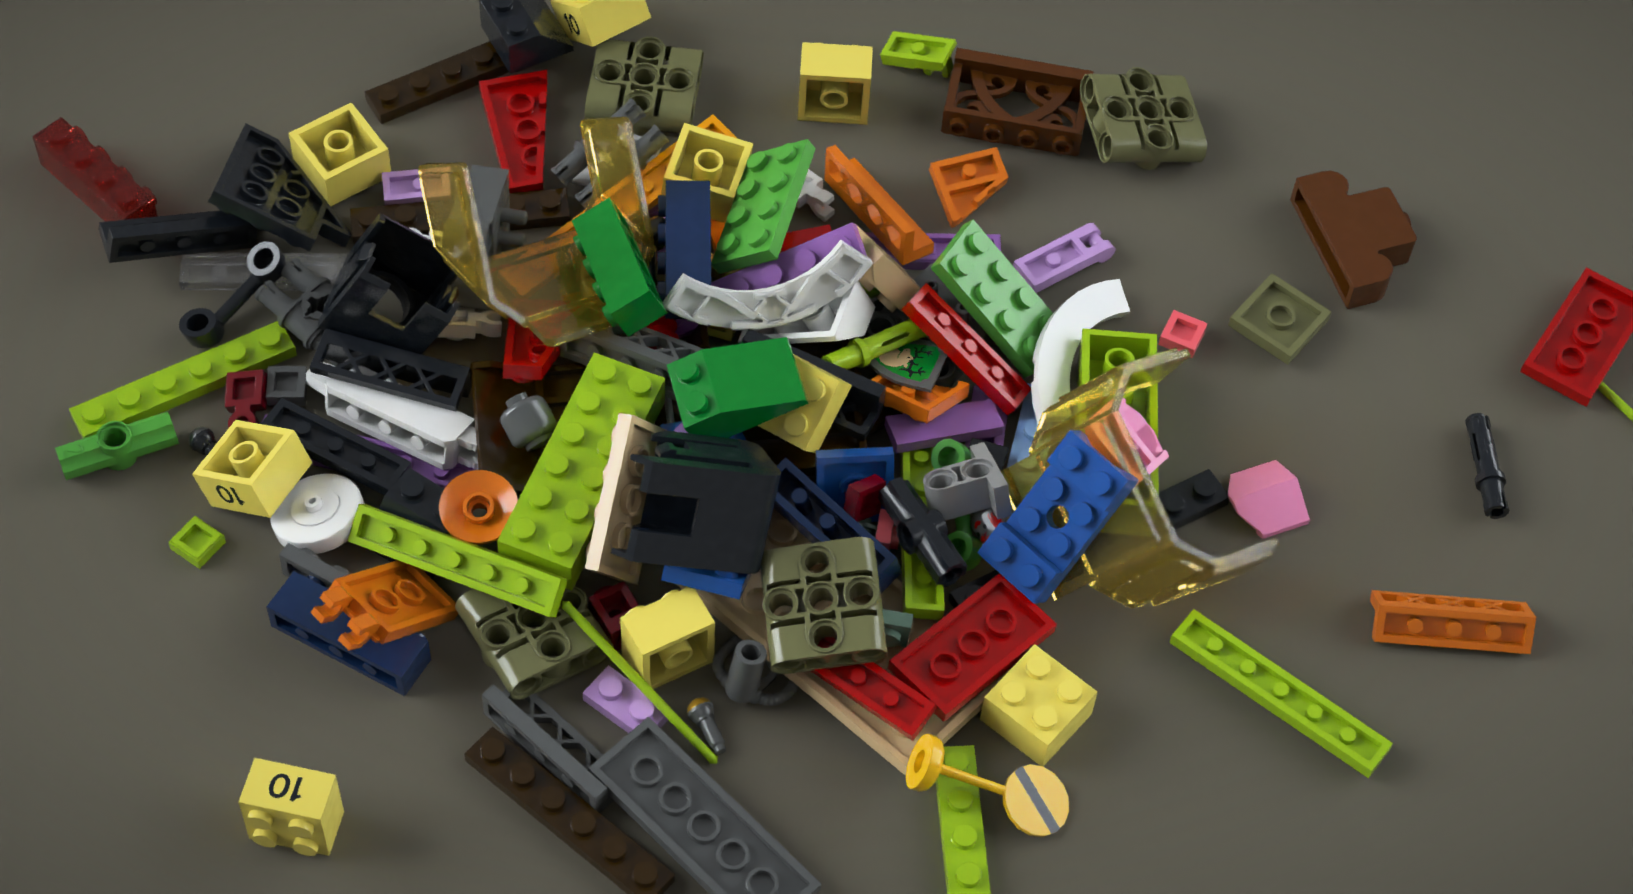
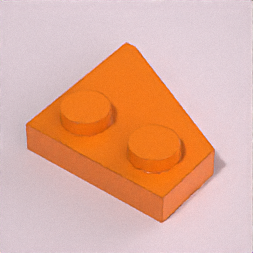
[929,147,1008,228]
[871,375,970,424]

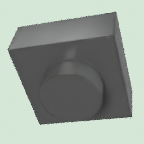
[266,366,307,406]

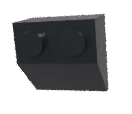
[479,0,574,74]
[373,468,452,579]

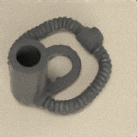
[712,634,799,706]

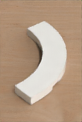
[663,240,873,330]
[1031,279,1130,427]

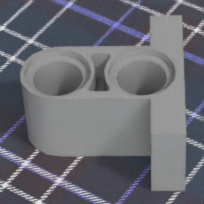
[923,442,1012,520]

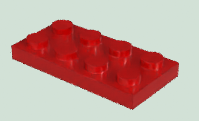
[1520,267,1633,407]
[887,573,1057,722]

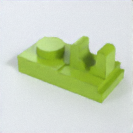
[880,31,957,78]

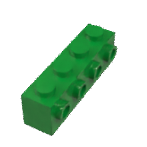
[572,197,667,337]

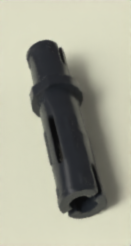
[1465,413,1510,519]

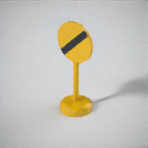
[906,734,1069,837]

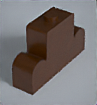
[1290,171,1417,309]

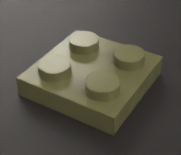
[1228,273,1332,365]

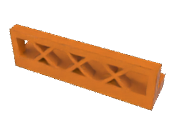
[824,145,934,265]
[1370,590,1536,654]

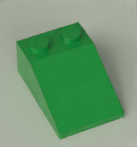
[666,337,809,438]

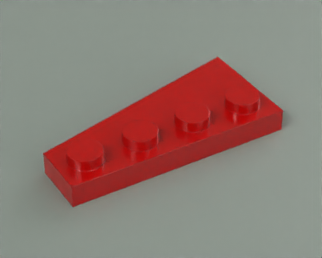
[479,69,548,193]
[503,302,582,383]

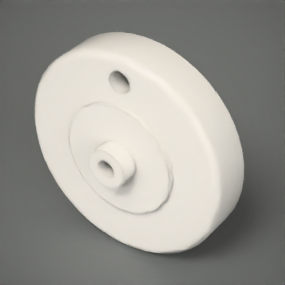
[270,473,365,554]

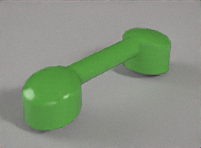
[931,439,983,571]

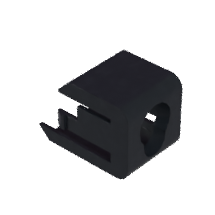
[317,213,468,354]
[611,430,781,574]

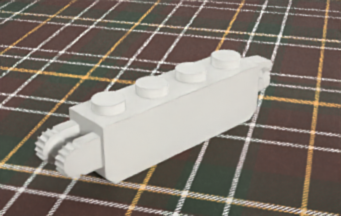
[306,359,479,470]

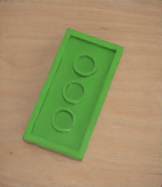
[711,139,816,274]
[931,219,1053,377]

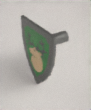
[868,339,948,393]

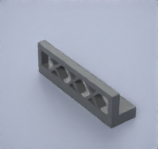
[560,305,703,400]
[482,685,614,813]

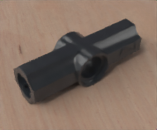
[878,477,968,587]

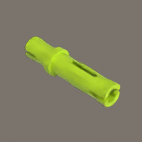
[821,319,927,370]

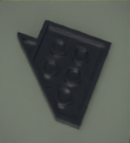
[208,123,352,252]

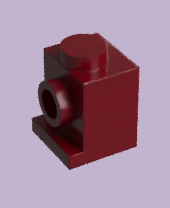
[589,581,639,651]

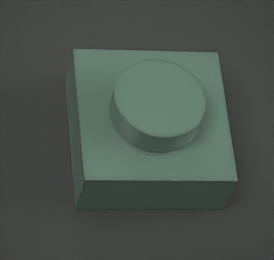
[882,609,913,647]

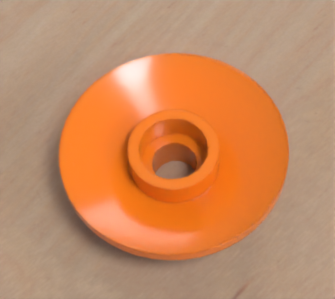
[439,470,518,545]

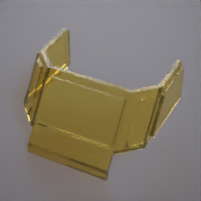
[418,117,656,347]
[1001,348,1280,609]

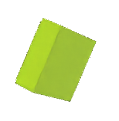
[168,516,226,569]

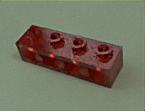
[32,117,158,222]

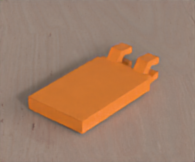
[311,560,458,651]

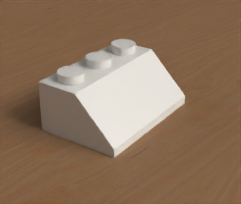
[738,281,875,344]

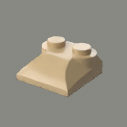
[857,225,921,312]

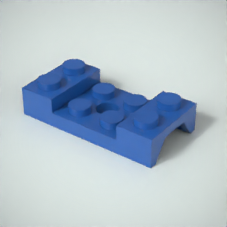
[977,430,1139,603]

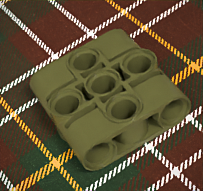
[584,36,704,136]
[1080,67,1207,170]
[760,537,888,674]
[455,586,614,700]

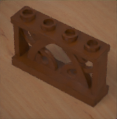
[941,48,1094,156]

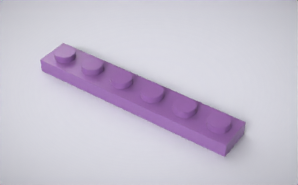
[675,223,868,339]

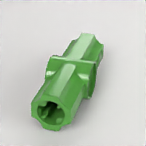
[55,411,179,480]

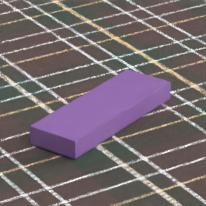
[884,399,1005,453]

